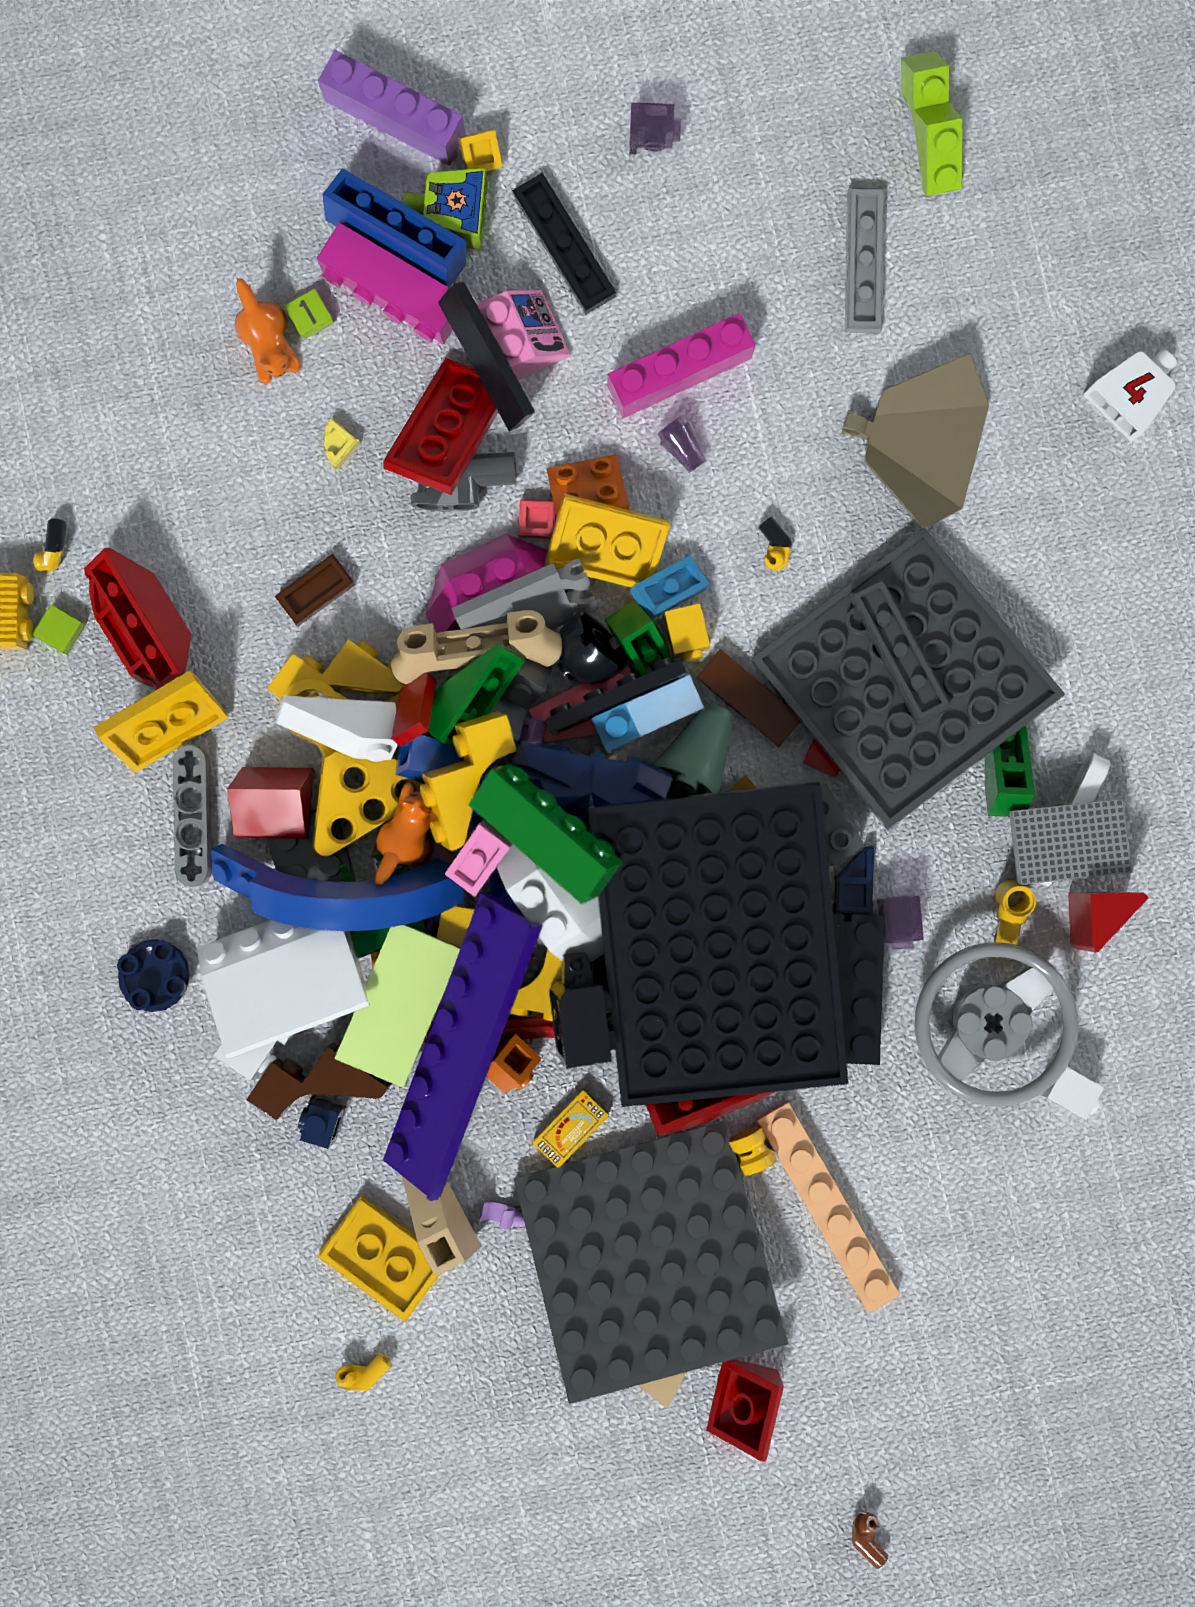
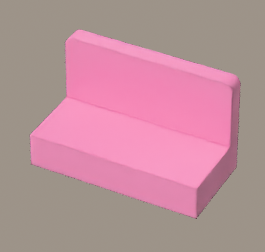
[445,819,513,897]

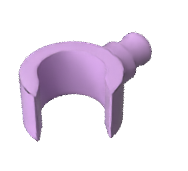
[479,1200,525,1229]

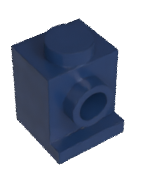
[297,1096,346,1149]

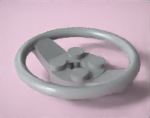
[914,942,1078,1107]

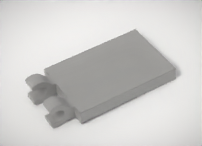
[451,559,599,630]

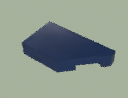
[834,846,874,914]

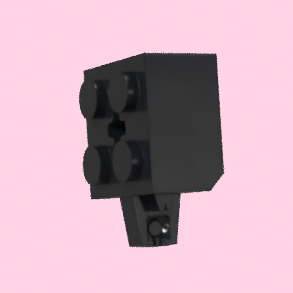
[549,952,617,1069]

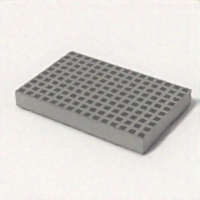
[1009,799,1132,885]

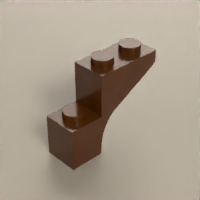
[246,1042,393,1120]

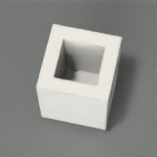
[1040,1067,1104,1120]

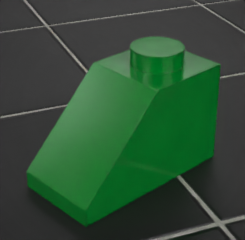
[604,600,674,677]

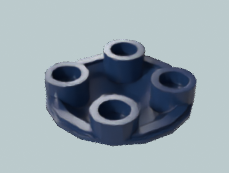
[117,939,190,1012]

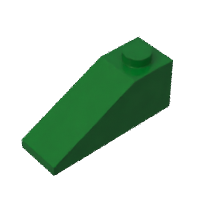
[428,643,525,749]
[985,726,1035,817]

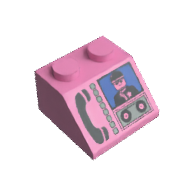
[477,290,570,379]

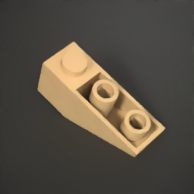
[402,1176,482,1276]

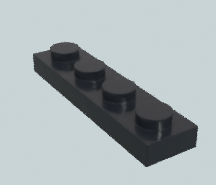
[545,657,686,736]

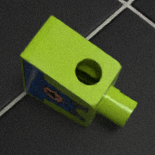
[404,168,488,250]

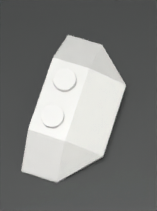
[497,845,604,963]

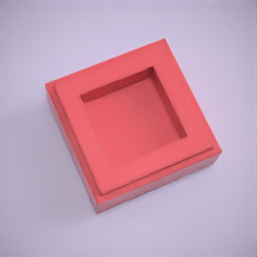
[518,499,556,539]

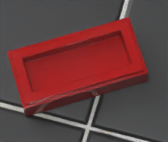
[391,672,436,747]

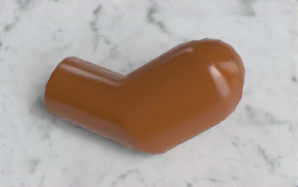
[852,1511,888,1569]

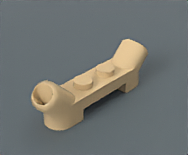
[391,610,562,685]

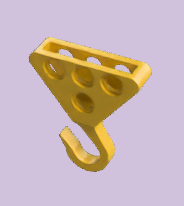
[280,678,424,856]

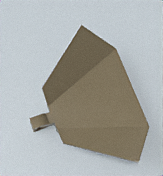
[841,353,989,529]

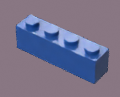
[322,168,466,288]

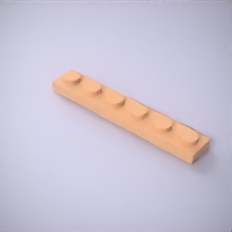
[756,1101,900,1314]

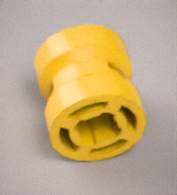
[728,1126,777,1176]

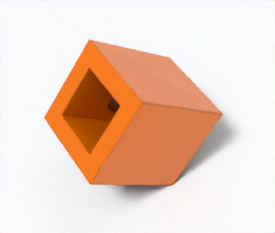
[486,1034,542,1093]

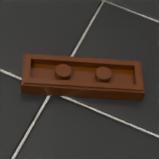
[696,649,800,748]

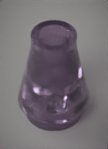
[657,416,707,473]

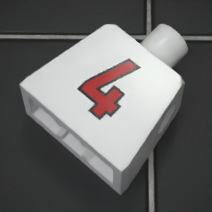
[1083,350,1177,442]

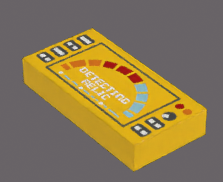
[532,1089,609,1168]

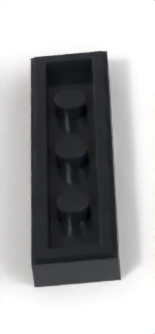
[512,172,616,315]
[438,281,535,431]

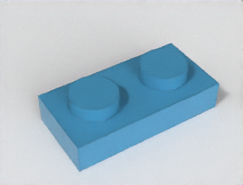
[630,555,710,620]

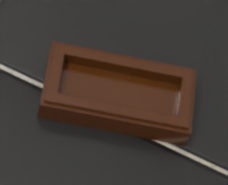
[275,554,356,627]

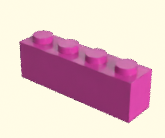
[316,222,453,345]
[608,313,755,419]

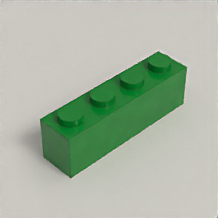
[468,764,623,904]

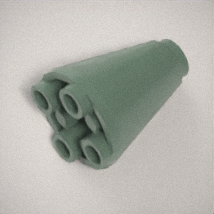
[653,704,733,798]

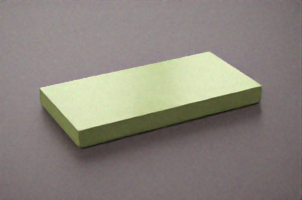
[335,924,460,1088]

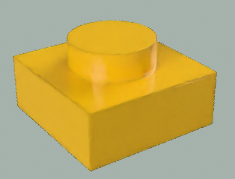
[458,128,503,172]

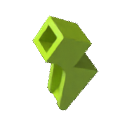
[901,50,963,196]

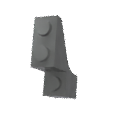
[484,658,553,773]

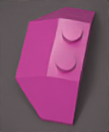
[425,534,557,633]

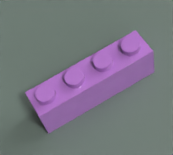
[318,50,466,166]

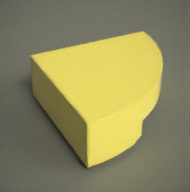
[324,417,360,470]

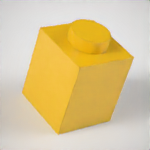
[663,604,710,662]

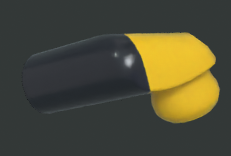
[758,517,792,571]
[33,518,66,573]

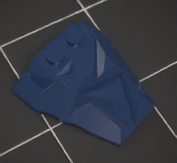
[508,740,672,834]

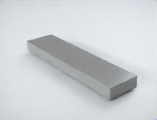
[845,188,885,333]

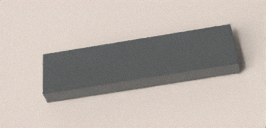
[849,579,952,725]

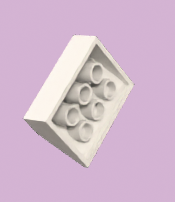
[197,920,370,1059]

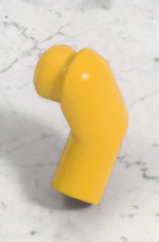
[335,1353,392,1391]

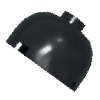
[558,612,627,685]

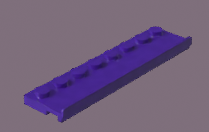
[383,893,543,1201]

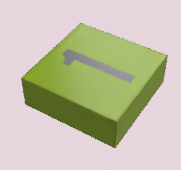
[284,288,334,340]

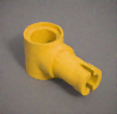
[995,879,1036,945]

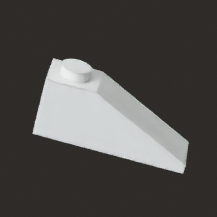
[276,696,398,762]

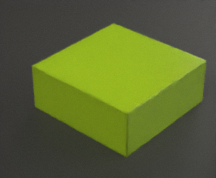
[32,604,86,655]

